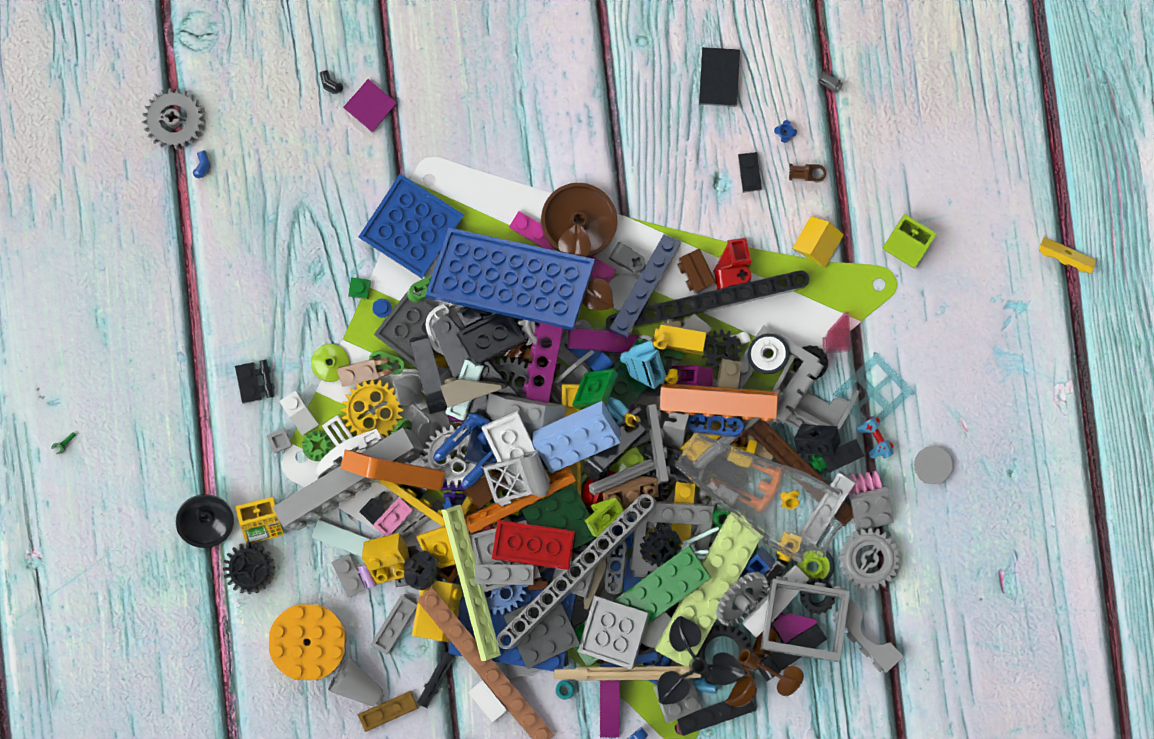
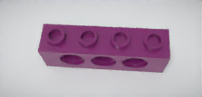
[523,323,563,403]

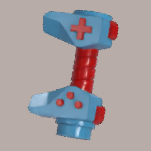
[856,416,894,459]

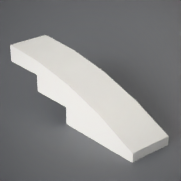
[742,565,809,637]

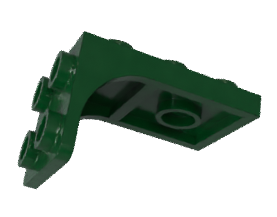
[609,337,667,408]

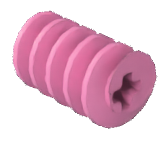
[848,471,882,498]

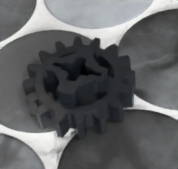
[701,329,742,369]
[640,526,682,567]

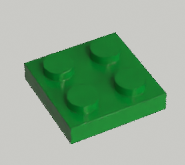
[572,369,618,409]

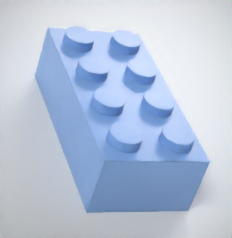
[533,401,621,473]

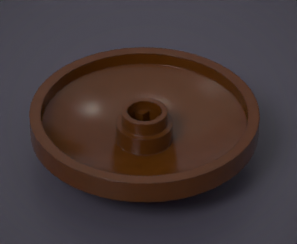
[541,183,617,258]

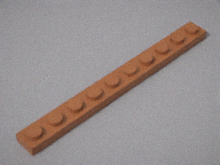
[416,587,555,739]

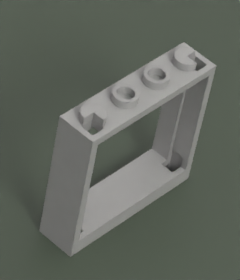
[761,576,850,662]

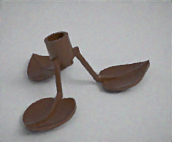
[559,224,614,311]
[725,628,804,707]

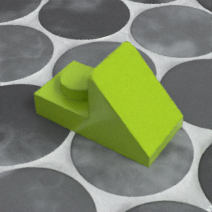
[585,498,624,537]

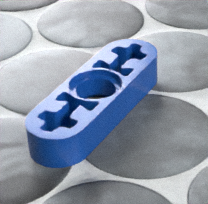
[688,414,745,437]

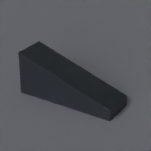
[762,557,788,595]

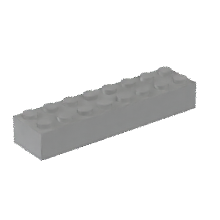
[272,428,424,531]

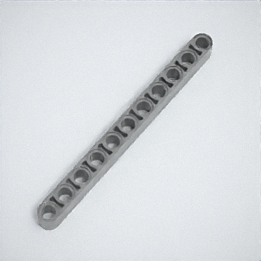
[497,494,657,649]

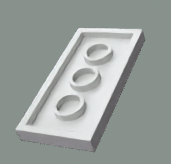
[482,411,550,493]

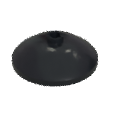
[175,494,234,548]

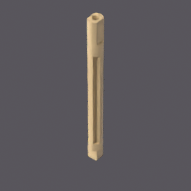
[554,666,701,681]

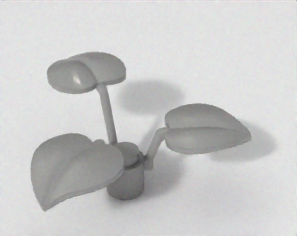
[393,369,453,453]

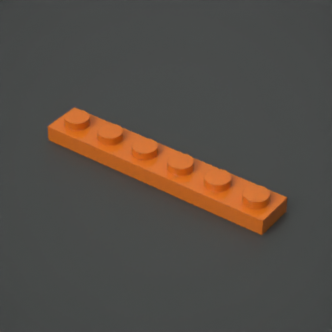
[465,466,576,533]

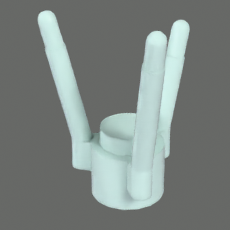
[677,527,719,560]

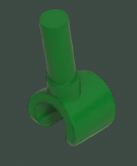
[51,432,76,454]

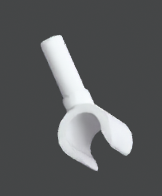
[723,332,751,344]

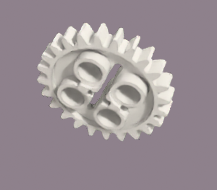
[423,425,483,488]

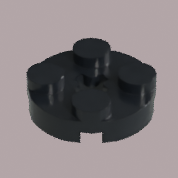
[404,551,441,591]

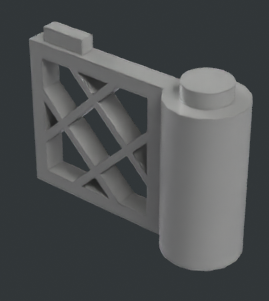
[483,451,550,506]

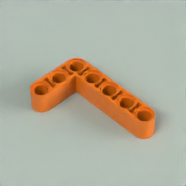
[340,449,446,491]

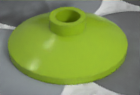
[311,344,349,382]

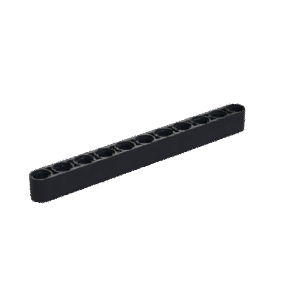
[605,270,809,332]

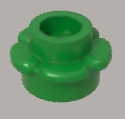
[810,455,826,473]

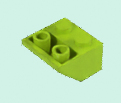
[882,214,937,269]

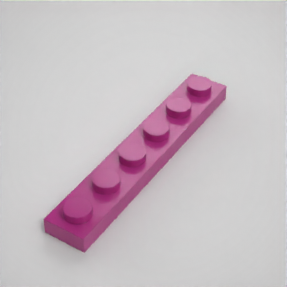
[509,211,616,284]

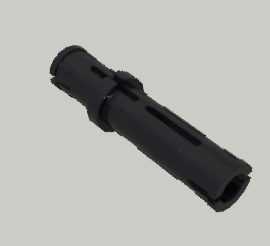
[416,652,455,709]

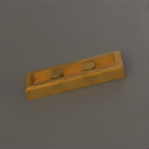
[357,691,418,732]

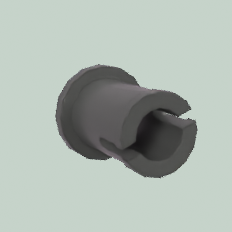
[818,72,843,93]

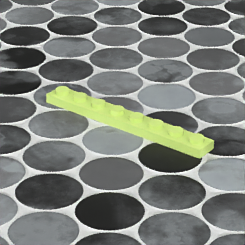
[442,505,501,661]

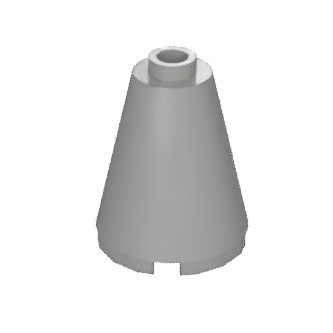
[328,658,384,706]

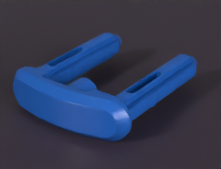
[433,413,497,489]

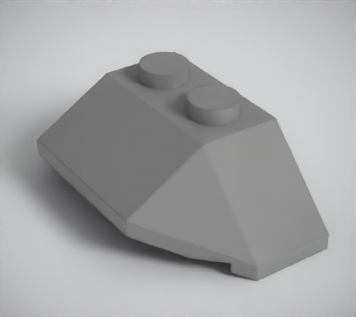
[486,393,566,441]

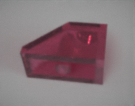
[822,312,851,353]

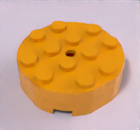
[269,604,347,680]

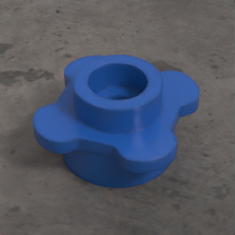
[774,120,797,143]

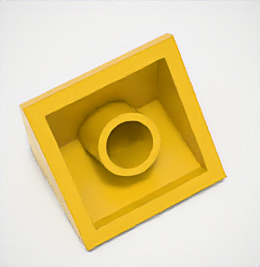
[792,216,844,268]

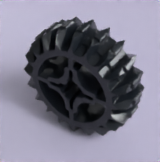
[223,542,275,595]

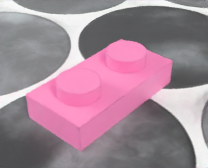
[373,497,414,536]

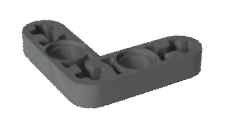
[575,539,628,595]

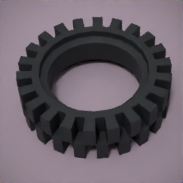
[696,624,753,684]

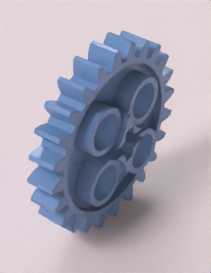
[486,585,528,615]

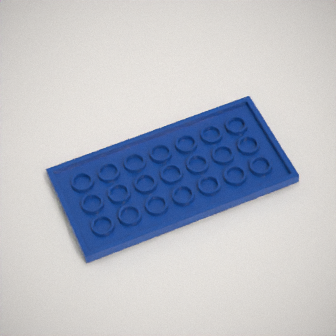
[426,228,596,331]

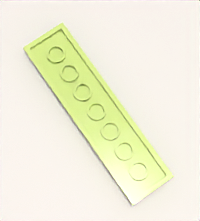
[654,514,764,667]

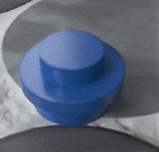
[372,299,392,318]

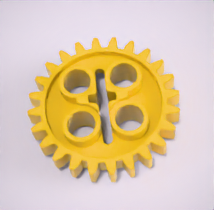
[341,379,404,437]

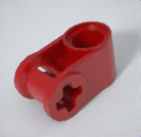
[714,266,751,290]

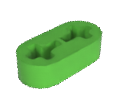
[407,276,432,303]
[369,351,405,375]

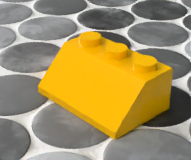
[412,580,463,642]

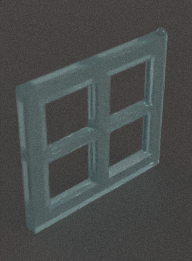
[833,352,914,424]

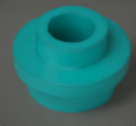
[555,680,575,700]

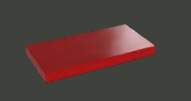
[492,520,575,570]

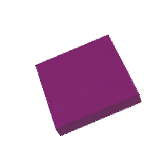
[343,79,397,133]

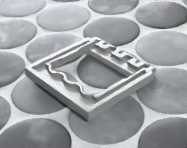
[738,325,824,424]
[629,501,714,577]

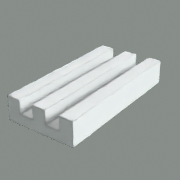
[322,415,359,451]

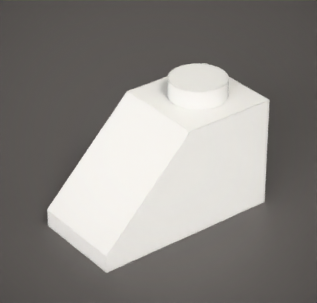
[279,391,319,435]

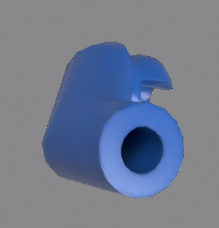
[193,150,211,179]

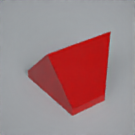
[713,238,752,272]

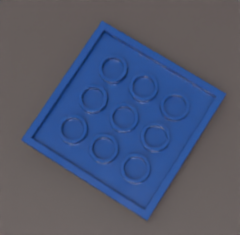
[358,174,464,279]

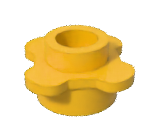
[780,490,800,510]

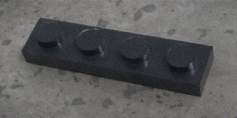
[677,700,756,736]

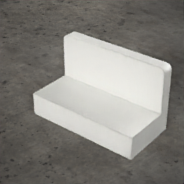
[468,680,507,722]

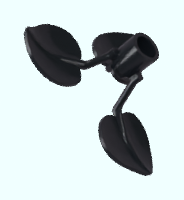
[657,616,745,705]

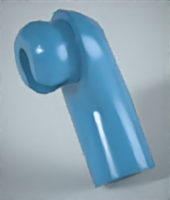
[692,676,718,694]

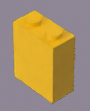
[653,325,706,355]

